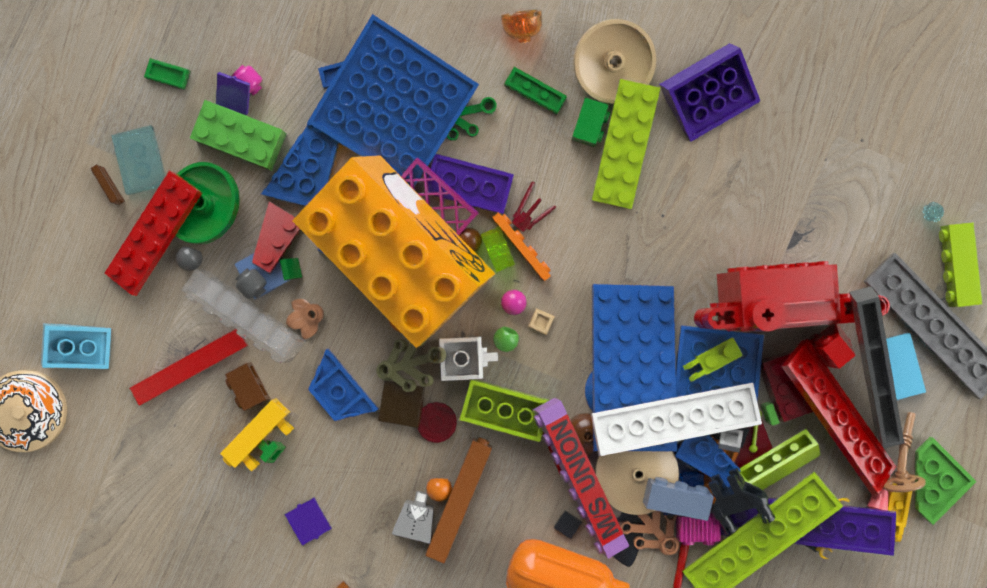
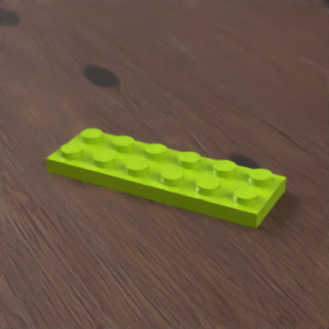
[591,79,661,209]

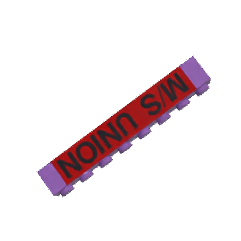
[533,398,629,559]

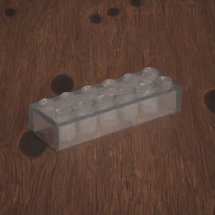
[181,269,306,363]

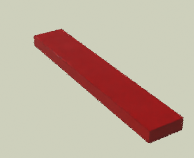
[129,328,248,406]

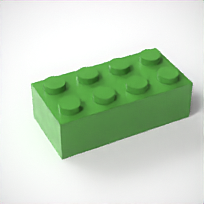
[190,100,287,171]

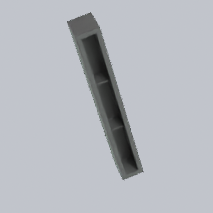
[849,286,904,448]

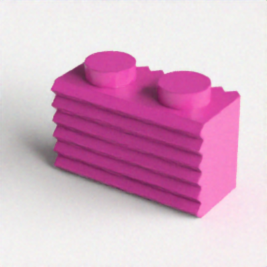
[676,513,721,545]

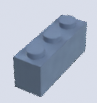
[643,477,714,521]

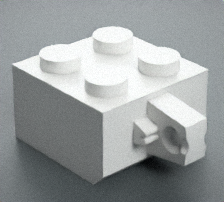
[439,336,498,381]

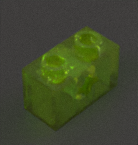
[481,226,515,273]

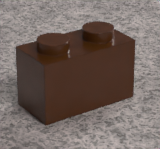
[225,362,270,411]

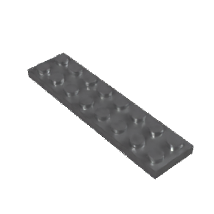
[863,253,987,400]

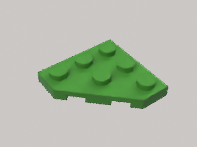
[915,437,977,525]

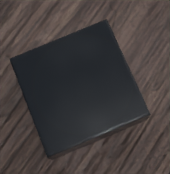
[554,510,582,539]

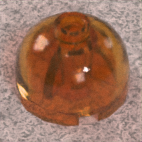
[501,9,542,43]

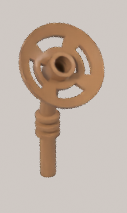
[883,412,926,492]

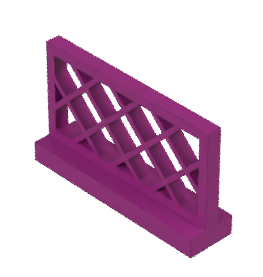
[401,158,479,235]

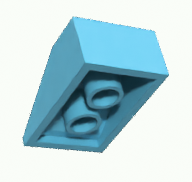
[41,323,111,369]

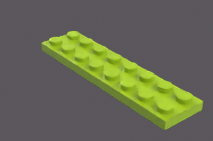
[682,472,843,588]

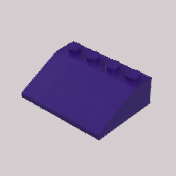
[659,43,761,142]

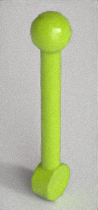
[749,410,762,453]

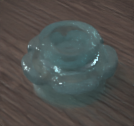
[923,202,944,222]

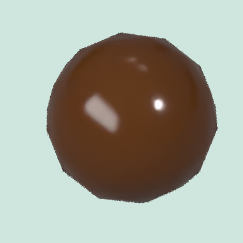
[459,227,482,252]

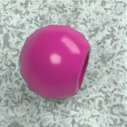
[501,289,527,315]

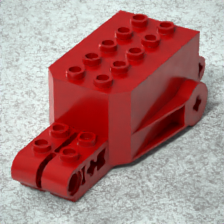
[694,261,890,332]

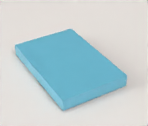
[886,333,926,400]

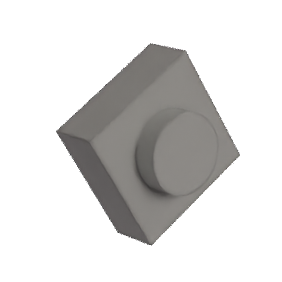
[718,429,743,452]

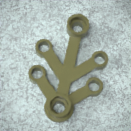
[376,339,446,392]

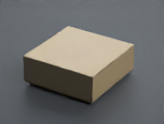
[528,308,555,335]

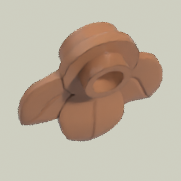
[286,299,324,339]

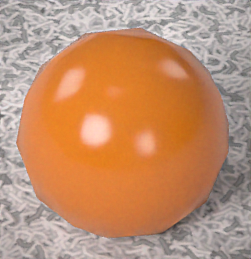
[426,478,452,502]

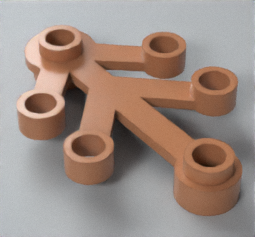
[620,511,679,555]

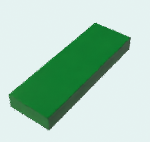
[504,66,567,115]

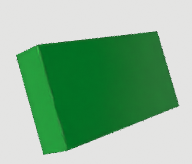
[144,58,191,90]

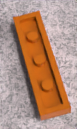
[492,212,551,282]

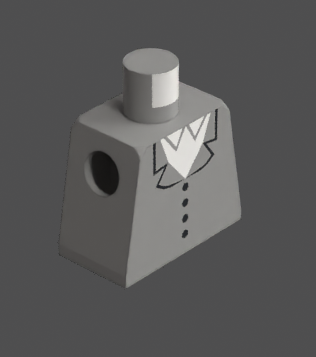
[392,491,434,544]

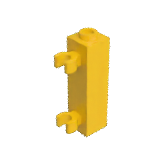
[220,398,294,471]

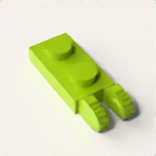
[683,337,743,381]

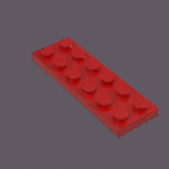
[104,170,202,296]

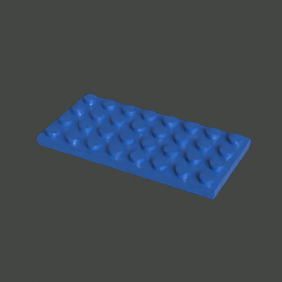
[592,284,677,452]

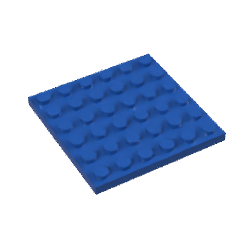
[308,14,479,187]

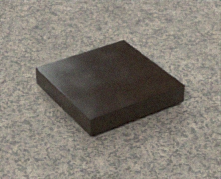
[378,381,425,428]

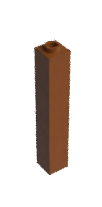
[426,437,492,564]

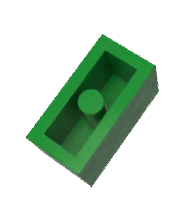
[571,98,610,147]

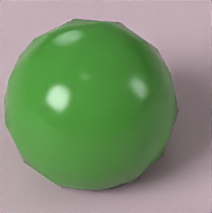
[493,326,519,352]

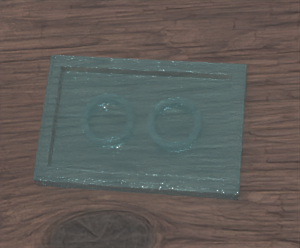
[111,125,165,195]

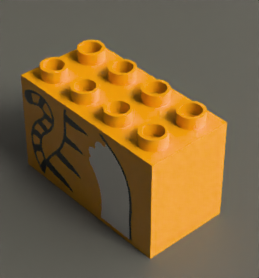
[292,156,496,348]

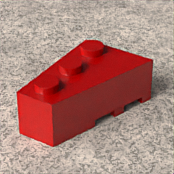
[808,324,856,369]

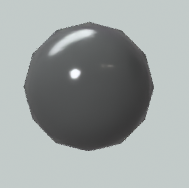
[176,246,203,271]

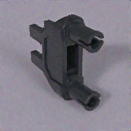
[708,468,776,535]

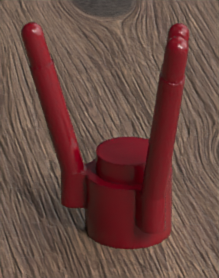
[512,181,556,232]

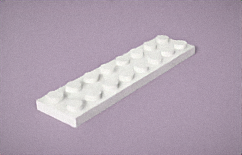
[591,383,762,456]

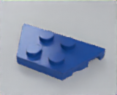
[308,348,379,421]

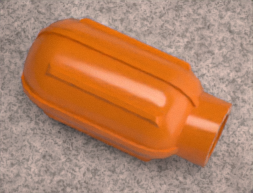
[506,539,630,588]

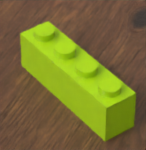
[939,222,983,307]
[740,429,821,490]

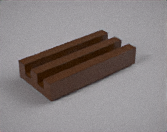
[91,164,125,205]

